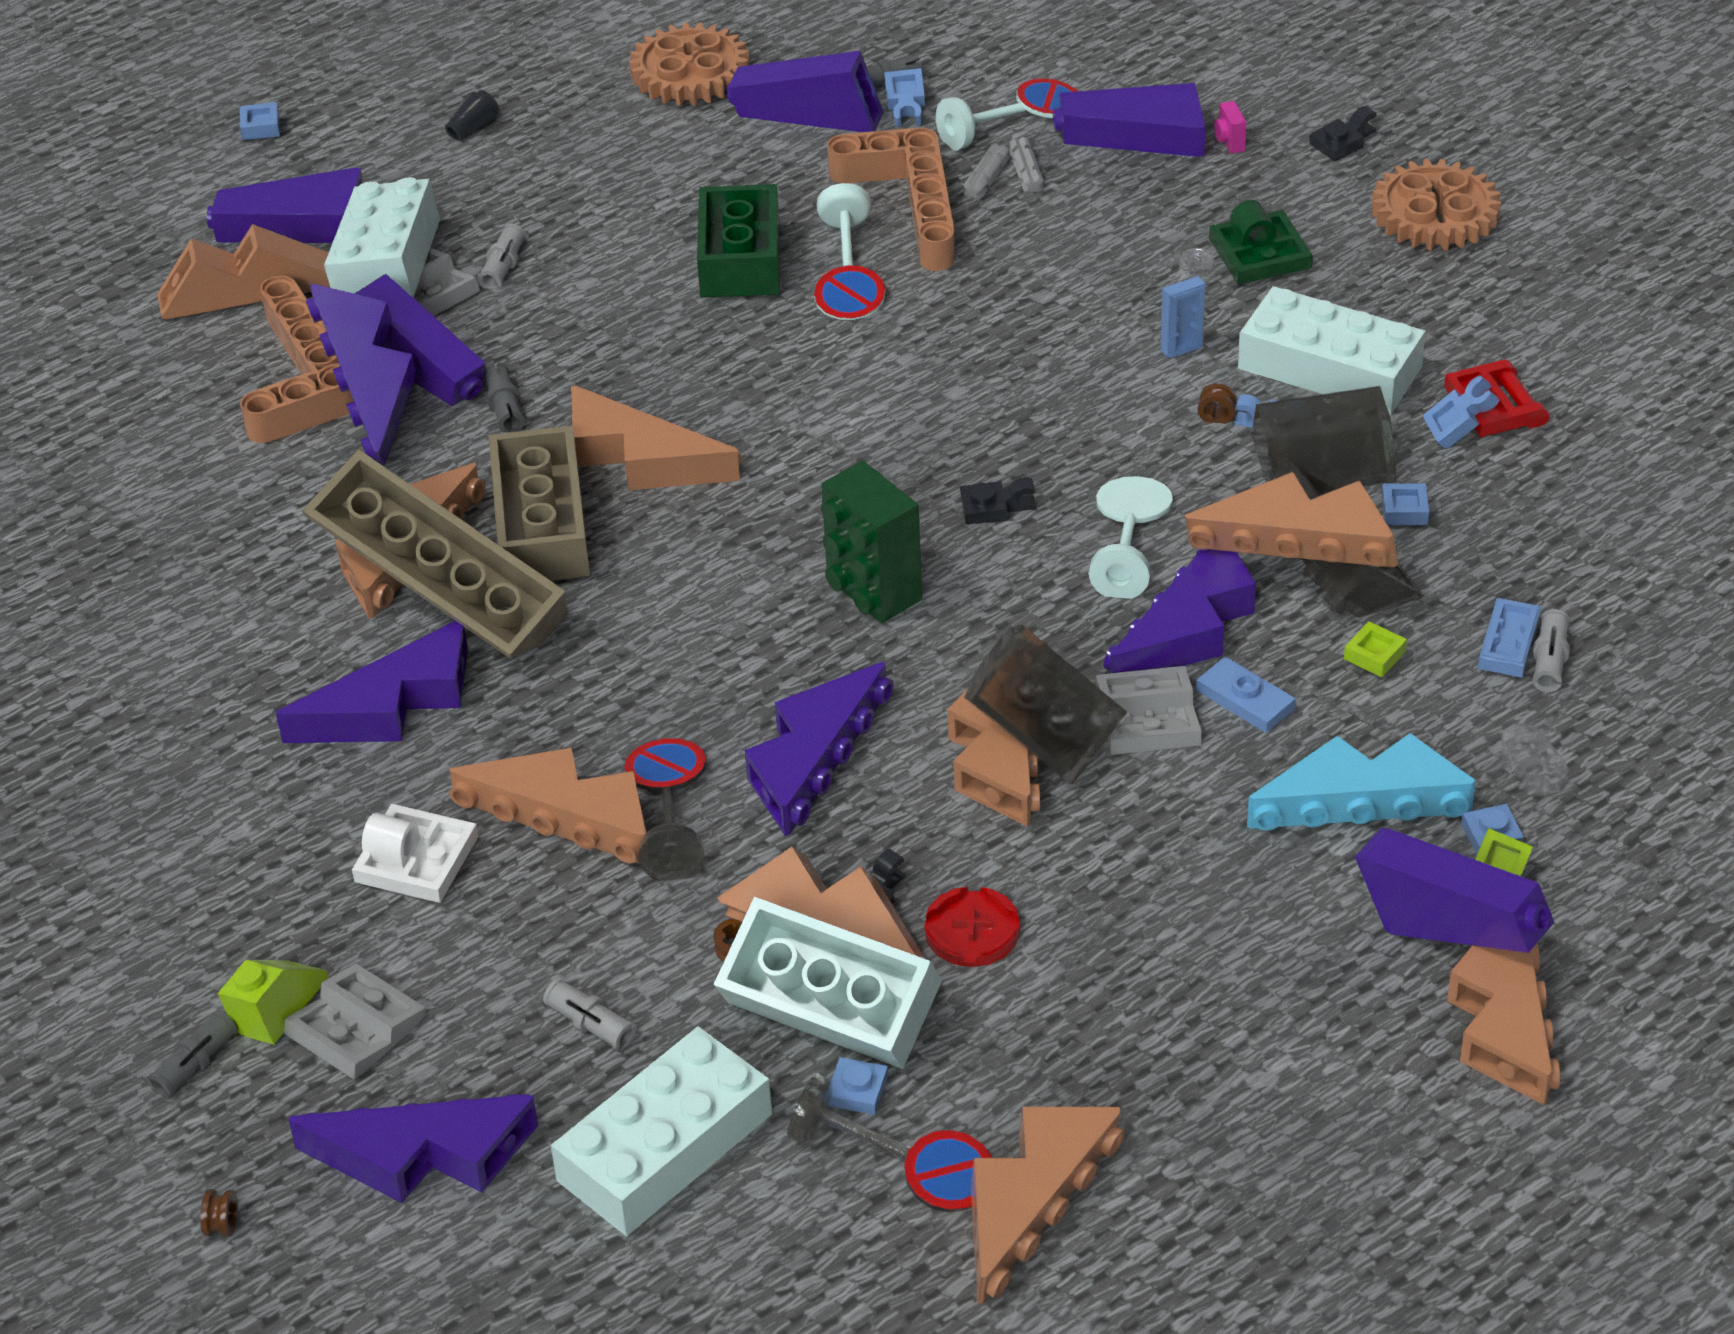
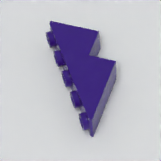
[306,284,416,466]
[1104,549,1256,674]
[276,621,468,743]
[745,661,894,836]
[288,1094,538,1203]

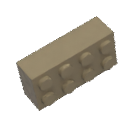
[488,425,590,581]

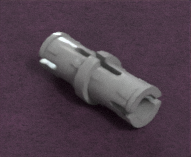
[477,224,526,290]
[1533,609,1570,692]
[543,978,637,1051]

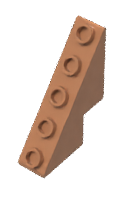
[157,224,331,320]
[571,386,742,490]
[335,462,485,619]
[1184,472,1398,567]
[948,638,1040,826]
[449,748,650,865]
[717,847,926,959]
[1447,944,1560,1105]
[971,1107,1125,1304]

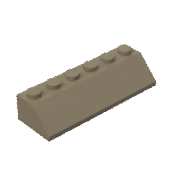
[302,449,567,659]

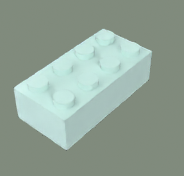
[324,177,440,297]
[1238,286,1426,415]
[714,897,942,1069]
[551,1026,772,1237]

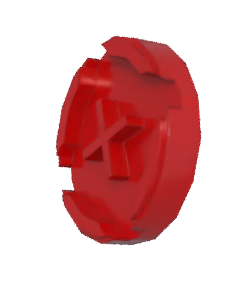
[924,887,1020,967]

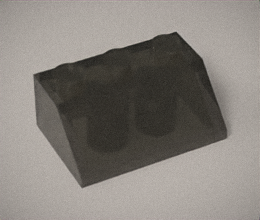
[1251,386,1397,495]
[964,625,1127,785]

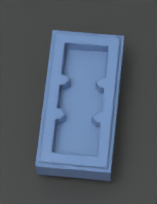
[1161,276,1205,358]
[1478,598,1541,678]
[1196,656,1296,733]

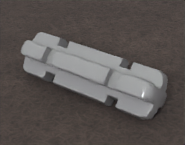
[1009,137,1044,194]
[964,143,1009,200]

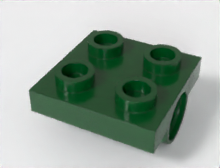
[1209,200,1313,285]

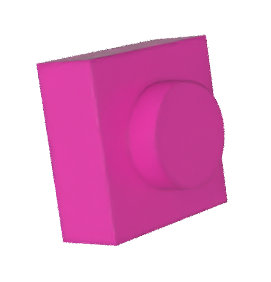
[1214,101,1247,154]

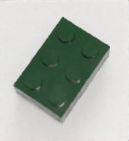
[697,184,780,298]
[821,460,922,623]

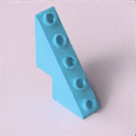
[1247,733,1476,831]

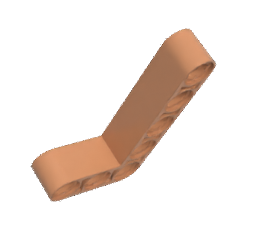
[827,128,955,271]
[240,275,353,443]

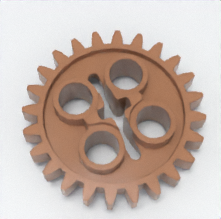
[629,22,750,106]
[1372,159,1501,251]

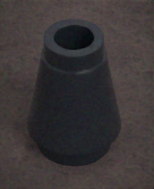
[445,90,500,141]

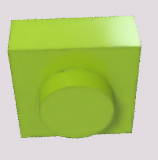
[1344,621,1407,677]
[1475,828,1533,876]

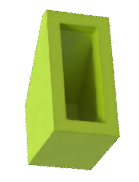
[217,960,329,1045]

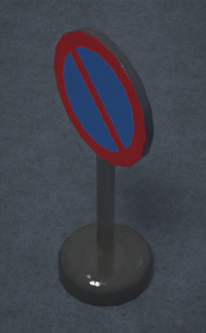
[624,738,707,881]
[787,1073,993,1213]

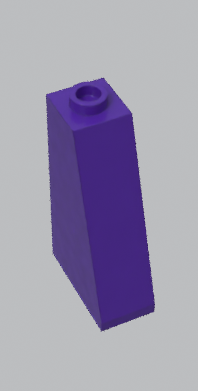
[727,50,884,132]
[1053,83,1206,157]
[207,168,363,243]
[355,274,486,407]
[1355,828,1554,953]

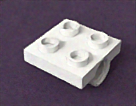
[352,804,479,903]

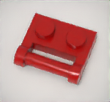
[1444,360,1549,438]

